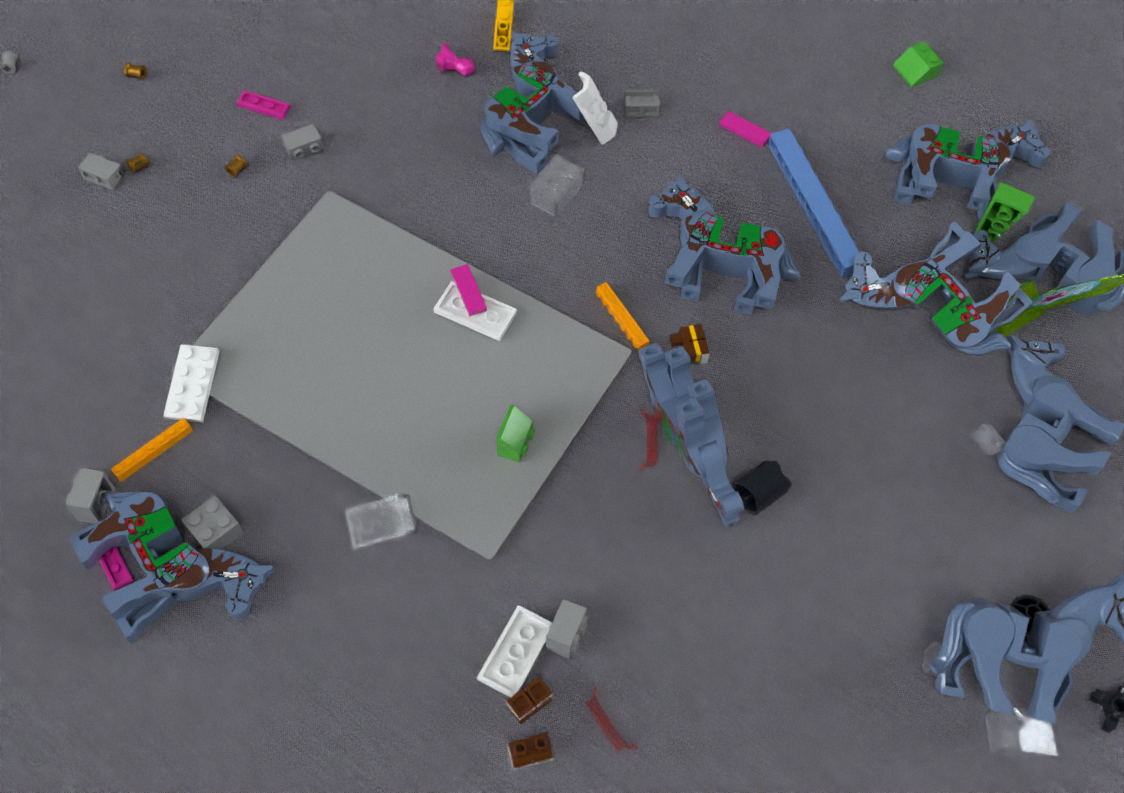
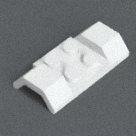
[573,72,618,145]

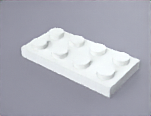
[434,281,517,341]
[163,344,220,423]
[477,605,552,698]

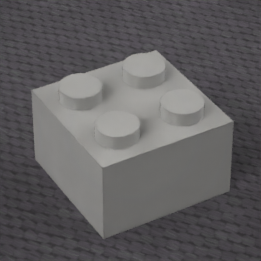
[66,467,115,523]
[181,495,243,550]
[546,599,589,659]

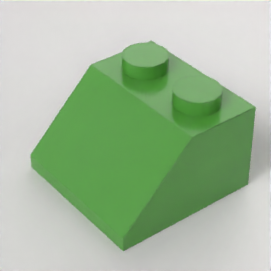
[893,41,943,88]
[497,404,535,463]

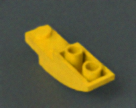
[493,0,514,51]

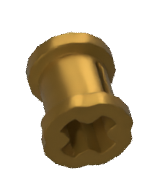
[124,62,146,80]
[126,152,150,174]
[224,154,248,178]

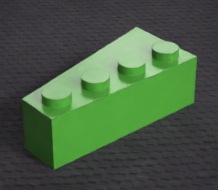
[975,182,1035,243]

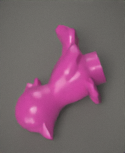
[436,43,475,77]

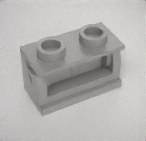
[624,90,660,117]
[281,124,324,161]
[78,153,125,191]

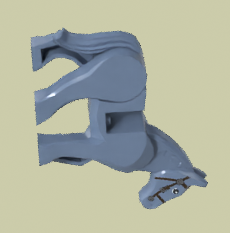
[965,201,1124,315]
[997,335,1124,513]
[929,574,1124,724]

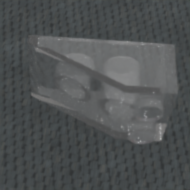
[345,494,418,550]
[985,707,1058,757]

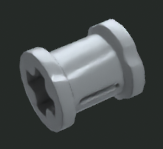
[0,51,18,74]

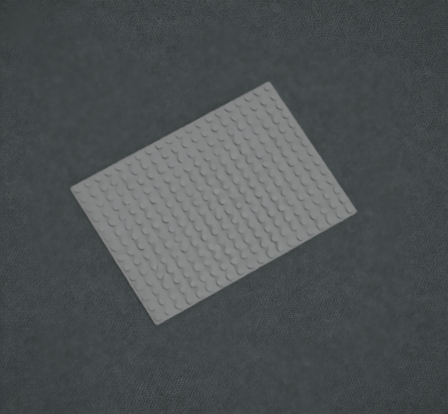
[171,191,632,560]

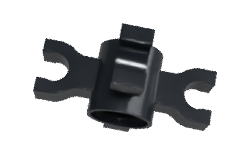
[1088,683,1124,733]

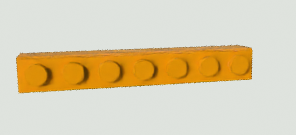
[596,282,650,351]
[111,417,193,482]

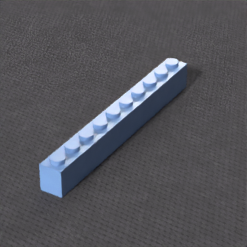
[768,129,859,278]

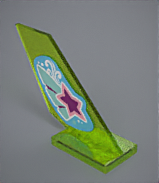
[997,274,1124,337]

